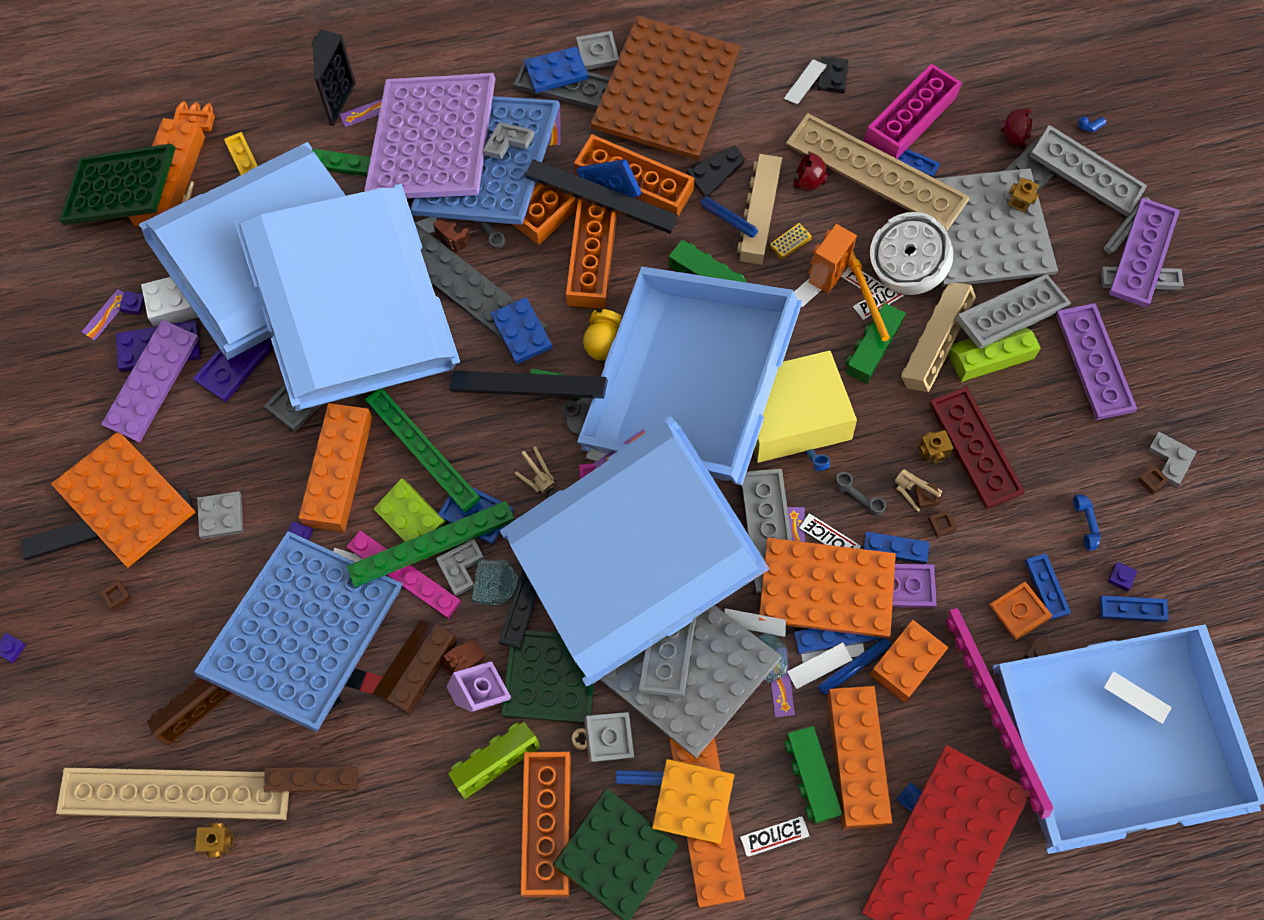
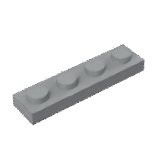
[1100,267,1184,290]

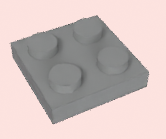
[576,31,619,70]
[197,491,244,539]
[584,712,634,763]

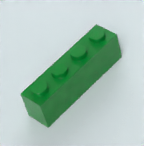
[668,240,747,283]
[845,303,906,384]
[784,726,842,825]

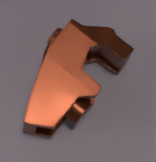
[433,219,470,252]
[441,639,486,677]

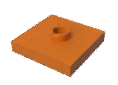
[989,582,1052,641]

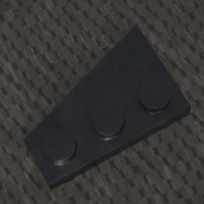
[686,145,745,197]

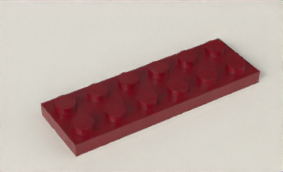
[929,387,1025,509]

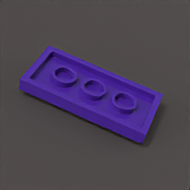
[116,320,201,372]
[192,337,273,403]

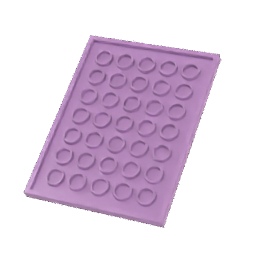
[364,73,495,198]

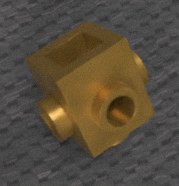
[1007,177,1039,213]
[918,430,953,463]
[195,823,234,858]

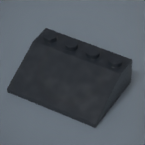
[312,29,356,126]

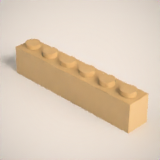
[737,154,782,265]
[901,282,976,392]

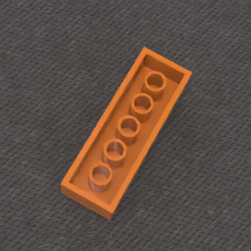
[129,118,205,227]
[574,134,694,219]
[566,199,617,309]
[299,403,373,533]
[827,686,892,830]
[521,752,571,897]

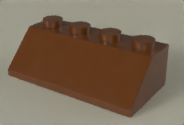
[372,620,457,716]
[147,678,233,746]

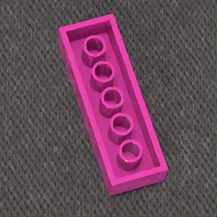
[863,64,962,159]

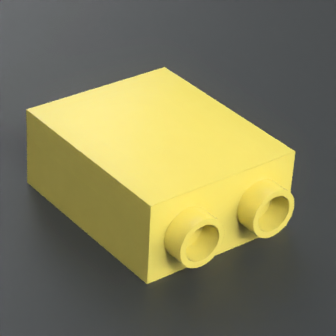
[754,351,857,463]

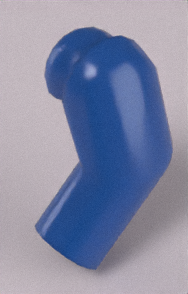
[1078,116,1106,132]

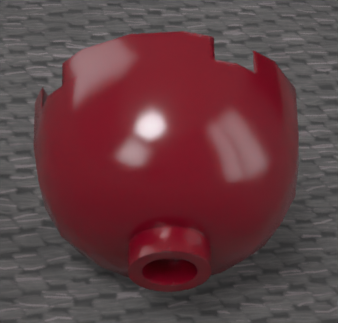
[1001,108,1033,147]
[793,151,828,191]

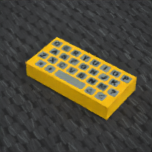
[769,223,812,260]

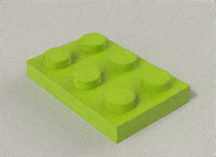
[374,478,446,542]

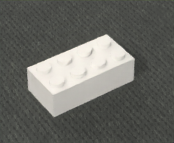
[141,277,198,327]

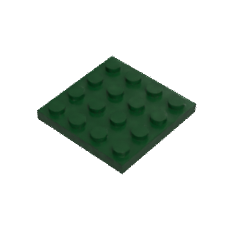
[502,630,594,724]
[552,788,679,920]

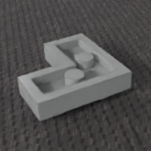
[483,122,535,159]
[1147,432,1197,487]
[436,539,484,597]

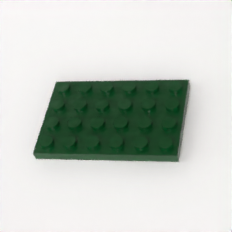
[59,143,176,225]

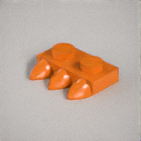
[173,101,215,132]

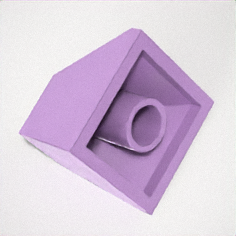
[446,661,511,712]

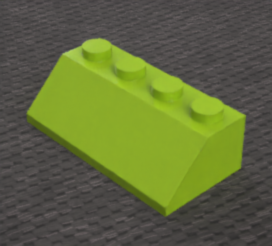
[948,328,1041,382]
[448,722,540,799]

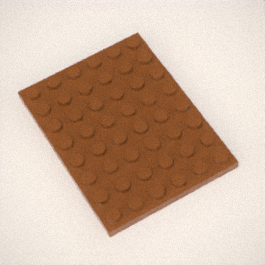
[591,16,741,160]

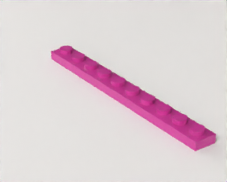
[946,608,1053,819]

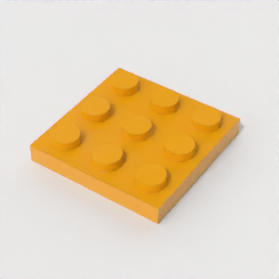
[653,759,735,844]

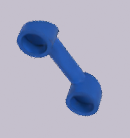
[804,449,830,471]
[1073,494,1101,551]

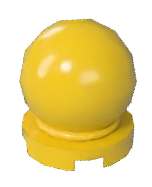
[583,309,622,361]

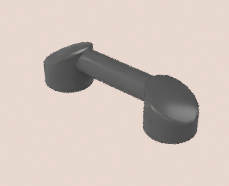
[471,220,506,249]
[835,472,886,516]

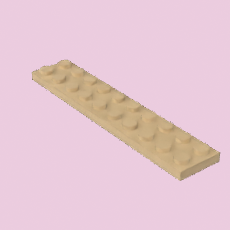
[786,113,969,231]
[56,768,289,820]

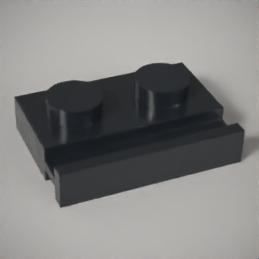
[818,56,849,94]

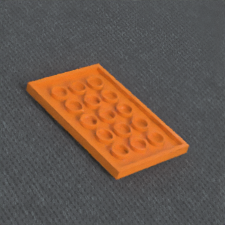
[51,432,196,568]
[759,538,896,638]

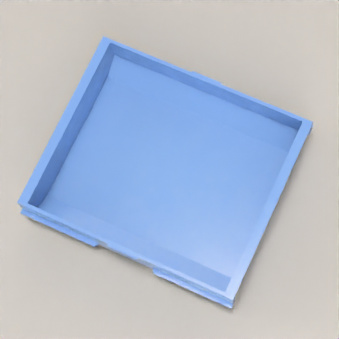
[139,142,346,360]
[234,184,460,411]
[577,266,802,485]
[500,416,770,686]
[992,624,1264,854]

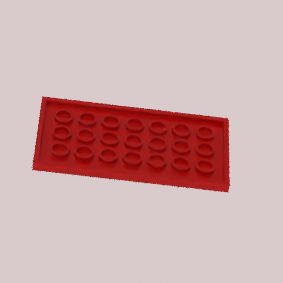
[861,745,1030,920]

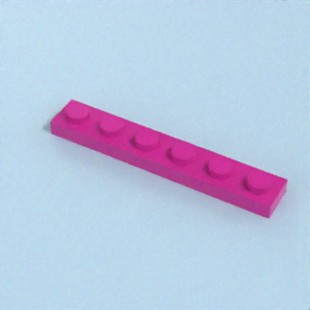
[347,531,461,619]

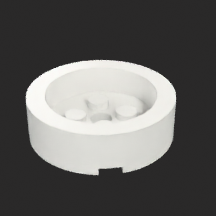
[870,212,953,295]

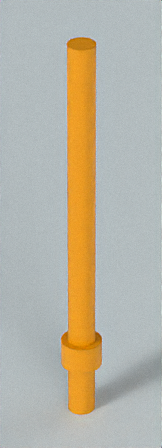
[849,251,890,341]

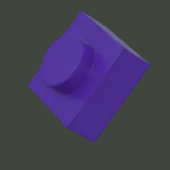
[119,291,145,315]
[288,521,313,540]
[1108,562,1137,592]
[0,633,26,663]

